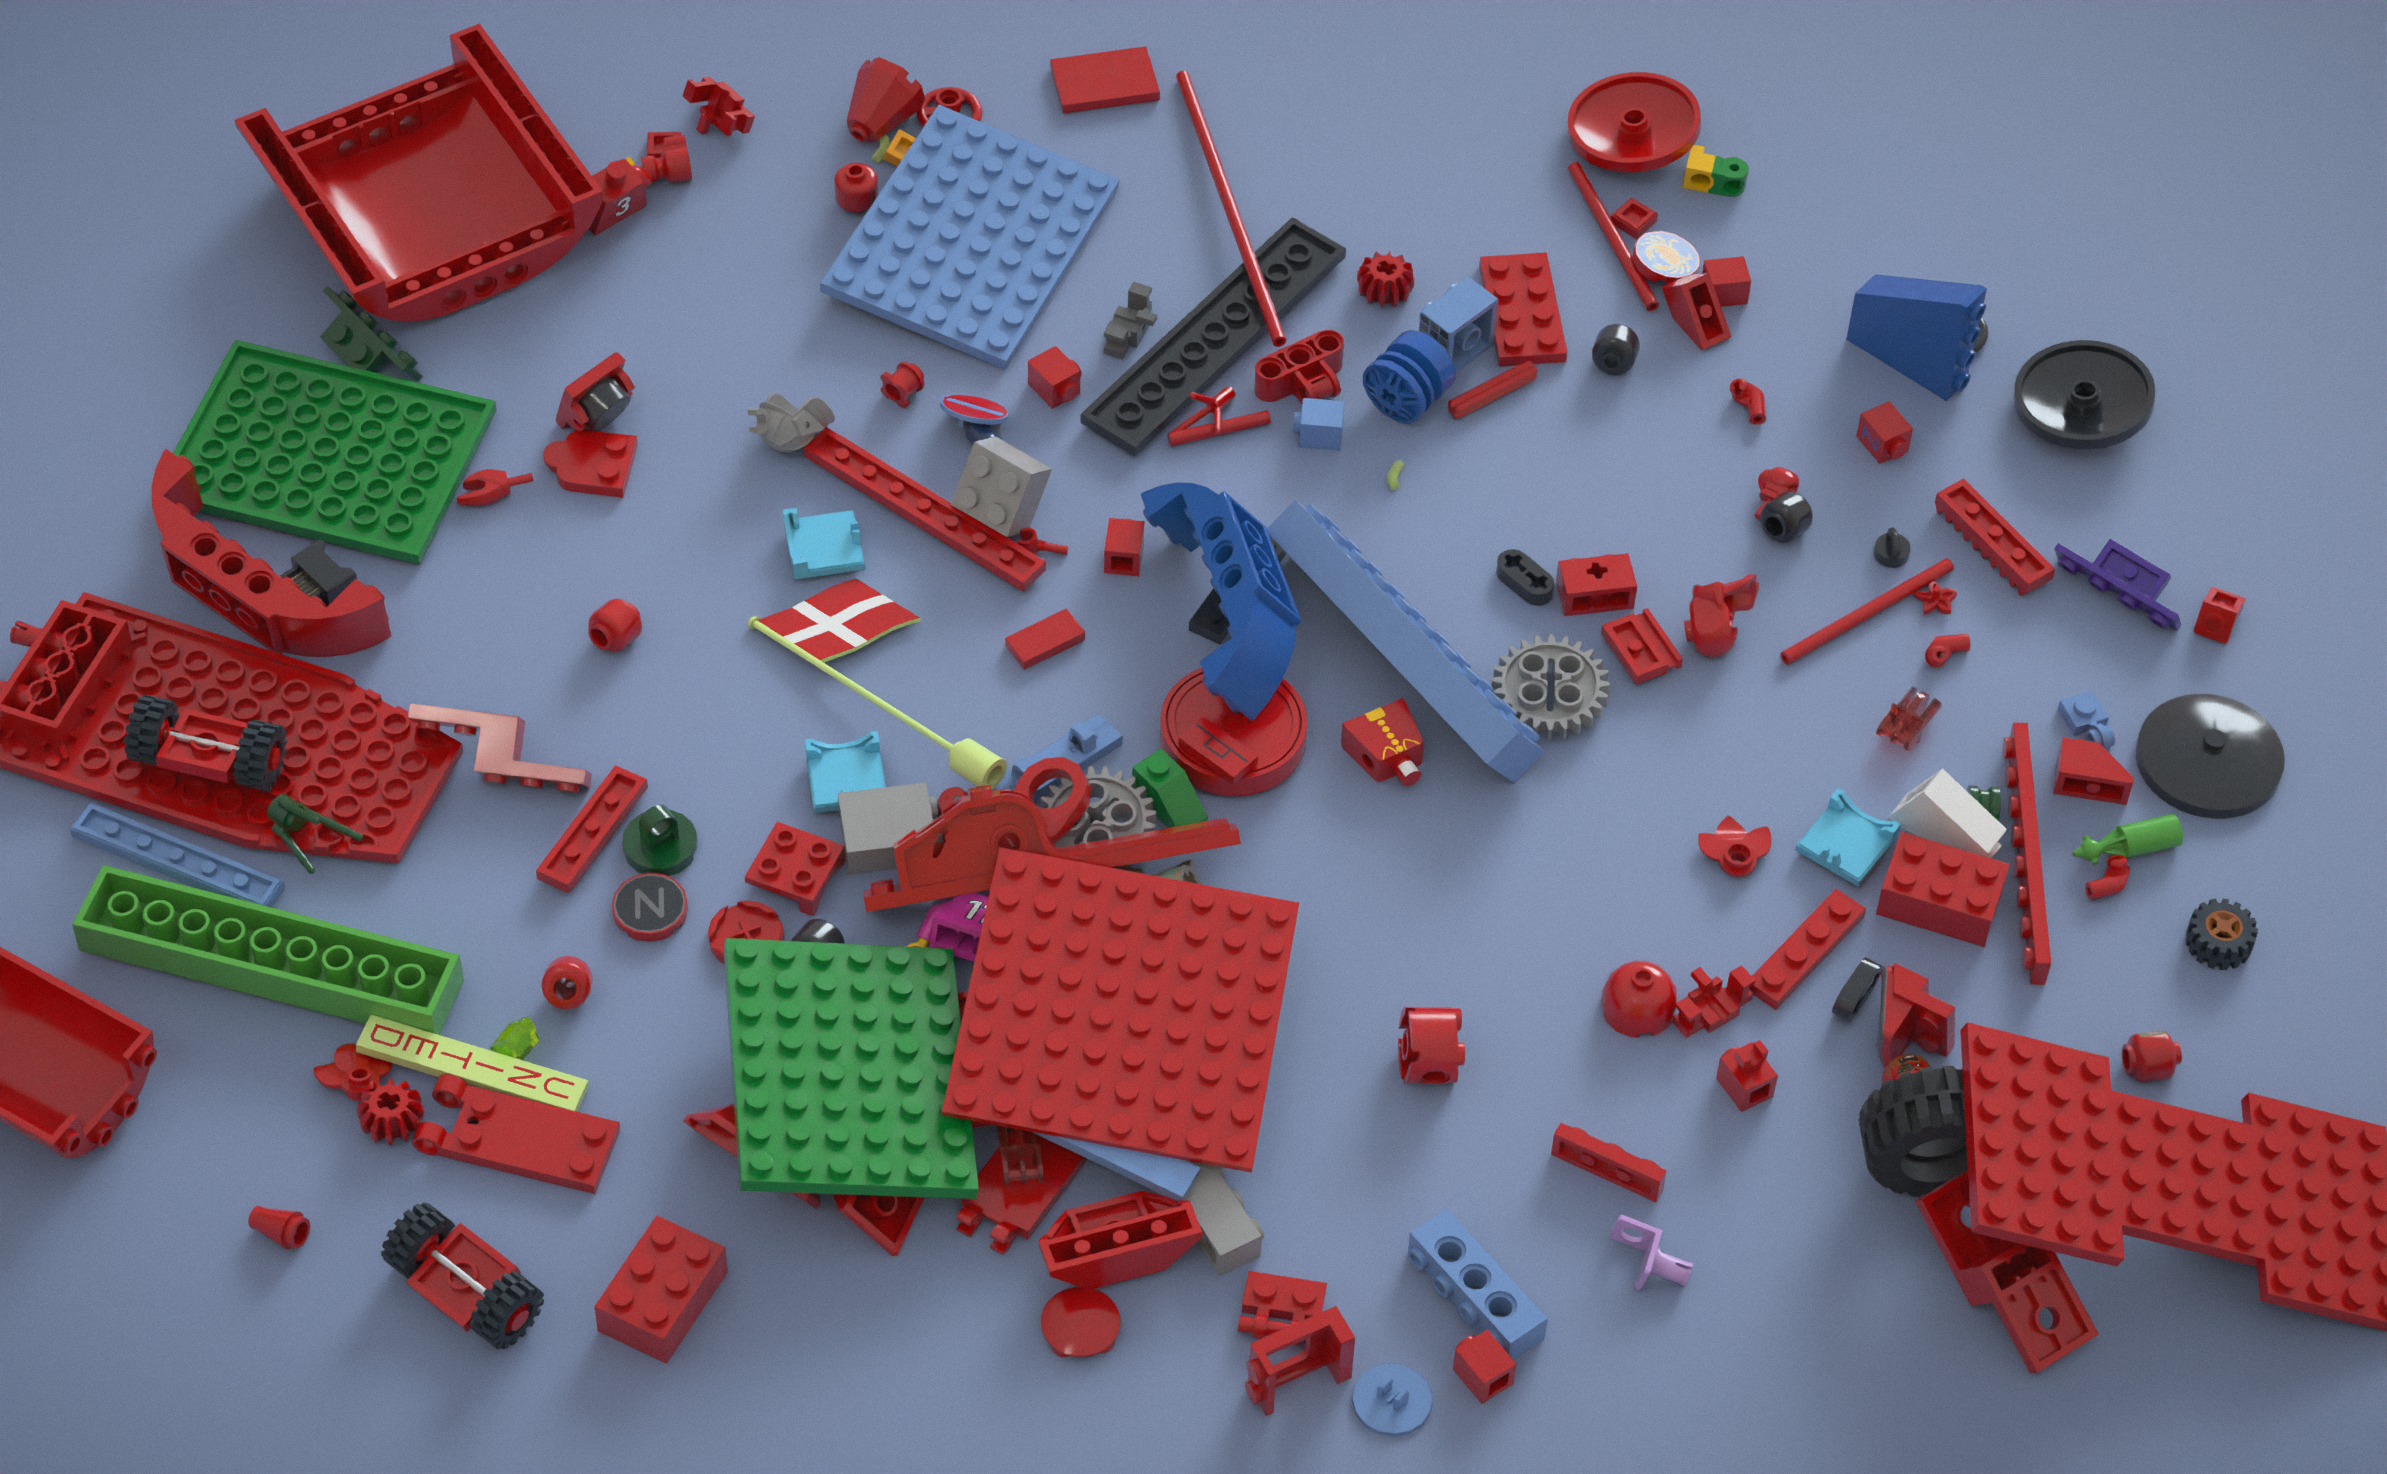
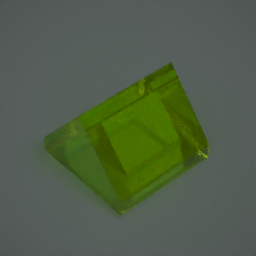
[490,1017,539,1060]

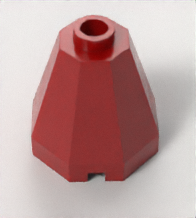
[846,57,925,142]

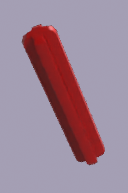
[1447,361,1538,419]

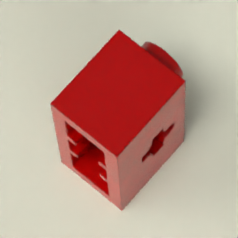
[1556,553,1637,616]

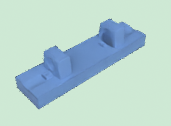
[992,713,1123,802]

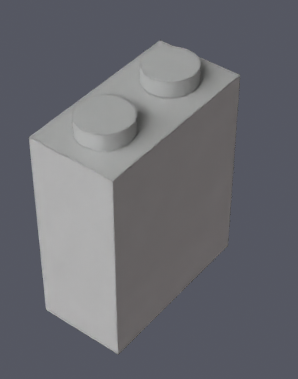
[838,782,943,875]

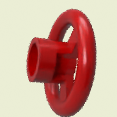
[916,87,982,127]

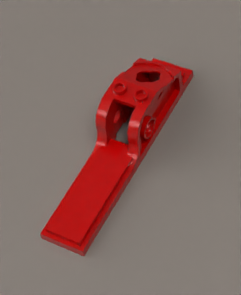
[864,785,1241,912]

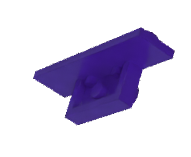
[2054,539,2181,631]

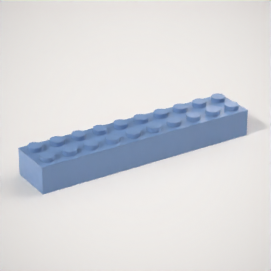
[1267,500,1545,783]

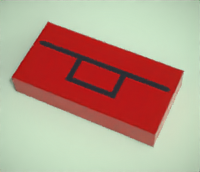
[1178,716,1258,785]

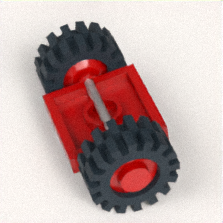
[124,695,287,791]
[381,1202,544,1349]

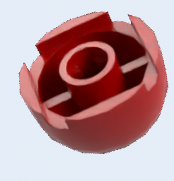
[1601,960,1677,1038]

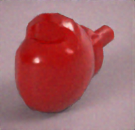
[1754,466,1799,520]

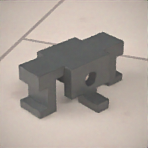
[1104,282,1157,360]

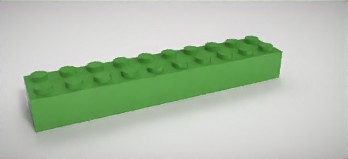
[72,865,464,1035]

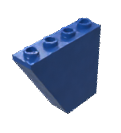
[1846,274,1987,401]

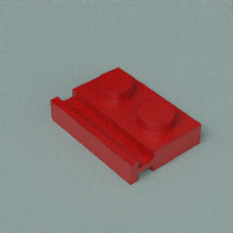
[1601,608,1683,685]

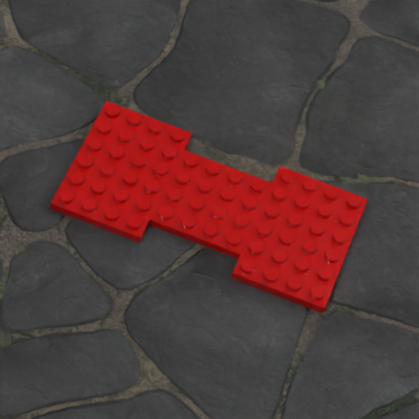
[1960,1022,2387,1331]

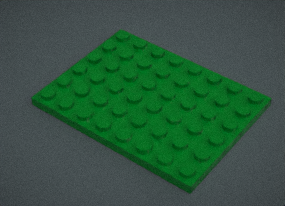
[173,340,497,565]
[723,938,979,1199]

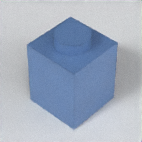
[1293,398,1345,451]

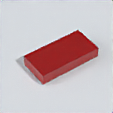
[1005,608,1085,670]

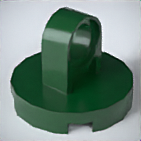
[623,805,698,876]

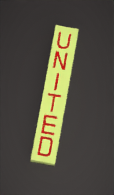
[356,1014,588,1112]

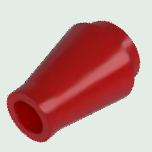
[248,1206,310,1249]

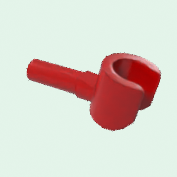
[1017,528,1068,555]

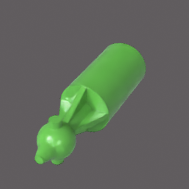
[2072,814,2183,865]

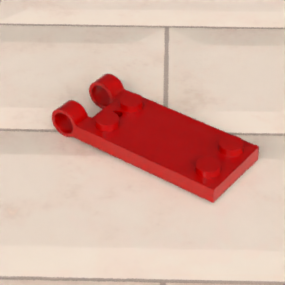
[412,1074,620,1194]

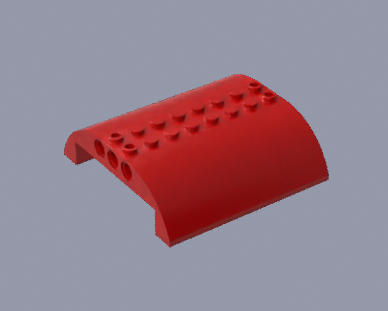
[234,23,604,322]

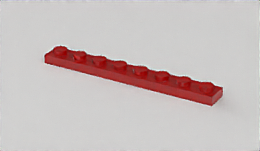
[804,427,1046,592]
[2002,722,2051,985]

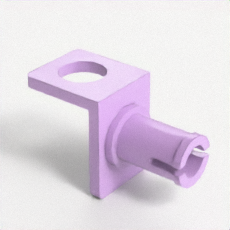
[1609,1215,1693,1291]

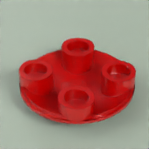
[1041,1287,1121,1357]

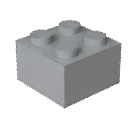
[950,437,1052,537]

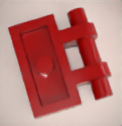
[1238,1271,1327,1345]

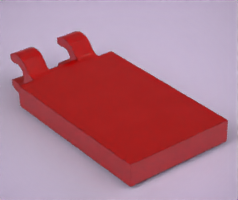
[957,1128,1088,1255]

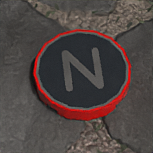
[612,873,688,942]

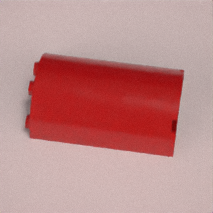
[0,947,157,1158]

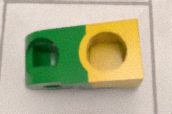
[1682,145,1749,197]

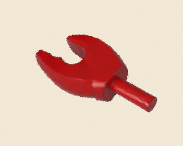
[457,469,534,506]

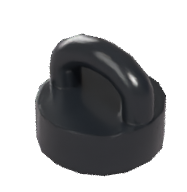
[1874,527,1910,568]

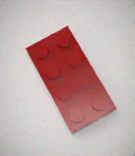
[1479,252,1567,367]

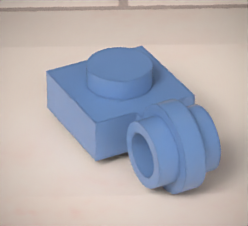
[2058,691,2115,751]

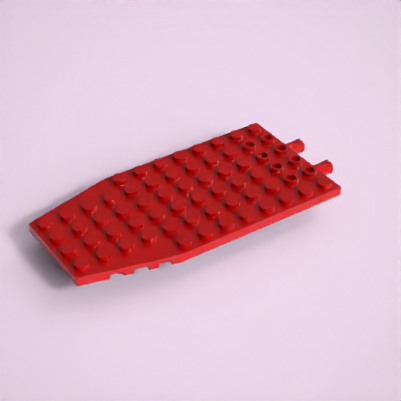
[0,592,463,864]

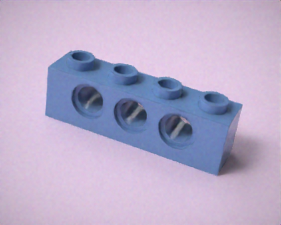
[1408,1209,1548,1360]

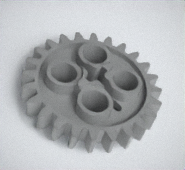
[1491,634,1610,740]
[1041,766,1157,868]

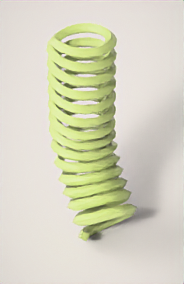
[871,135,890,163]
[1387,459,1404,490]

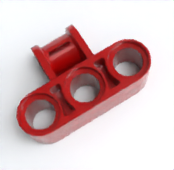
[1254,330,1344,404]

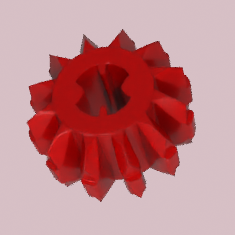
[1357,251,1415,308]
[357,1077,425,1146]

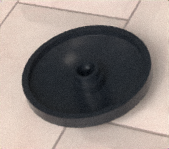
[2014,340,2155,449]
[2136,694,2285,819]

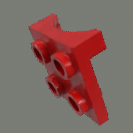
[744,822,846,917]

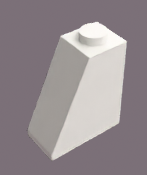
[1888,768,2007,858]

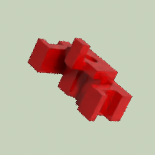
[682,76,755,136]
[1672,965,1756,1038]

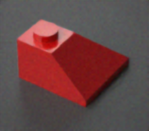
[833,1194,925,1256]

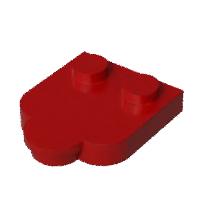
[543,430,638,498]

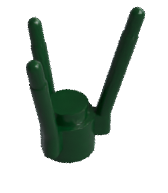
[267,794,363,874]

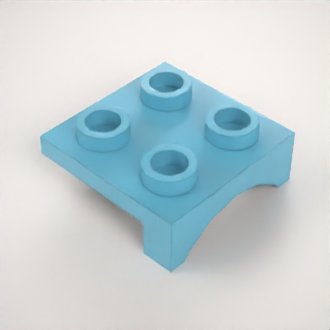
[782,508,865,580]
[804,731,886,813]
[1795,788,1901,887]

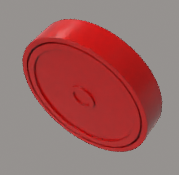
[1160,668,1307,796]

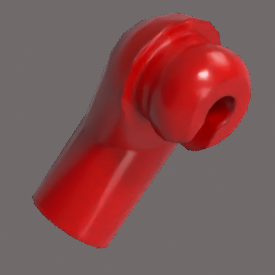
[1729,378,1766,425]
[1925,633,1971,668]
[2085,854,2130,900]

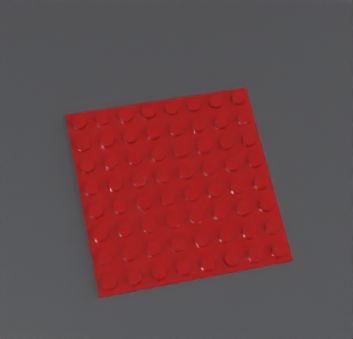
[942,847,1299,1173]

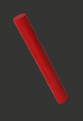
[1167,410,1271,447]

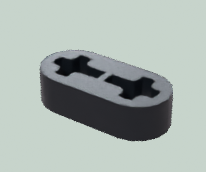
[1496,549,1555,606]
[1832,957,1883,1022]

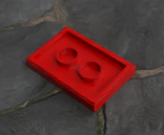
[1050,46,1160,114]

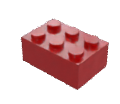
[1876,832,2010,947]
[594,1215,728,1364]

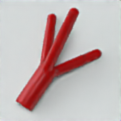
[1171,387,1236,434]

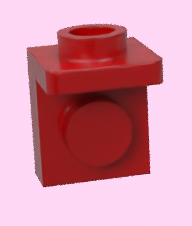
[2194,587,2246,644]

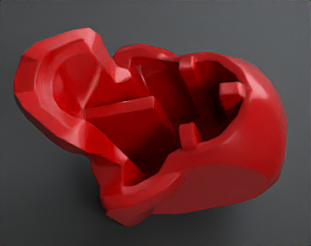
[1684,574,1759,658]

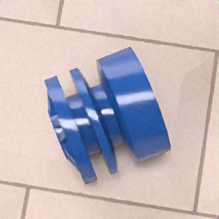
[1363,330,1456,424]

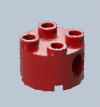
[1398,1007,1465,1084]

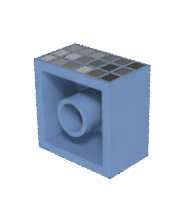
[1419,276,1498,372]

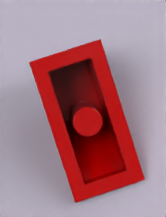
[1662,273,1731,350]
[2053,737,2134,805]

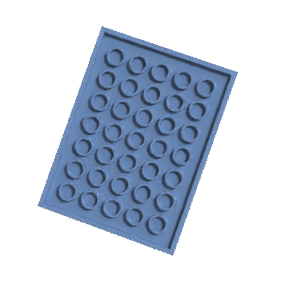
[820,105,1120,370]

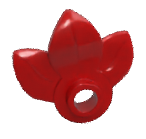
[1698,815,1772,877]
[313,1043,392,1101]

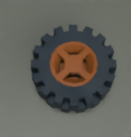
[2185,898,2258,970]

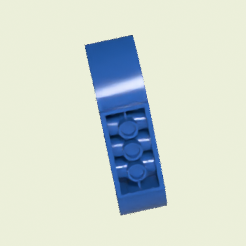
[1140,482,1302,721]

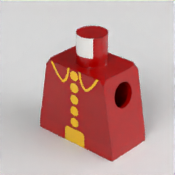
[1341,698,1424,786]

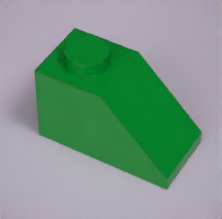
[1132,748,1208,828]

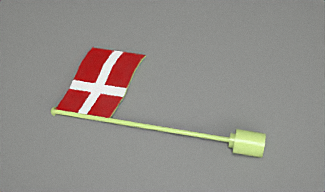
[748,579,1007,790]

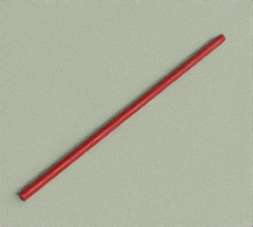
[1176,70,1286,347]

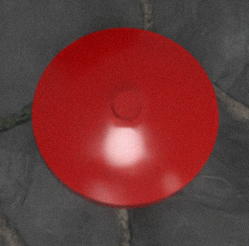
[1568,72,1701,172]

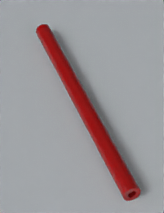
[1568,162,1659,311]
[1780,558,1954,665]

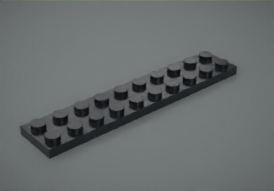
[1080,217,1346,456]

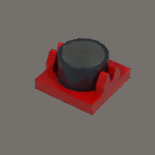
[555,352,635,432]

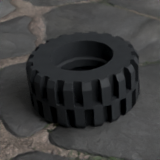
[1858,1066,1968,1197]

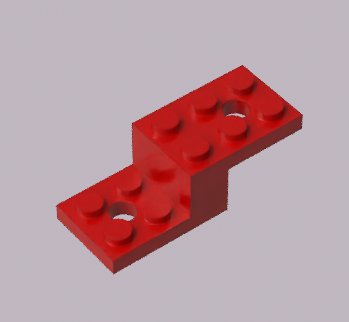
[1915,1169,2099,1374]

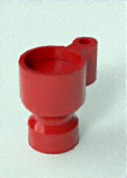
[641,135,692,183]

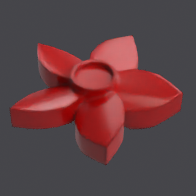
[1913,581,1957,615]

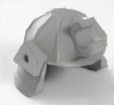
[748,393,835,453]

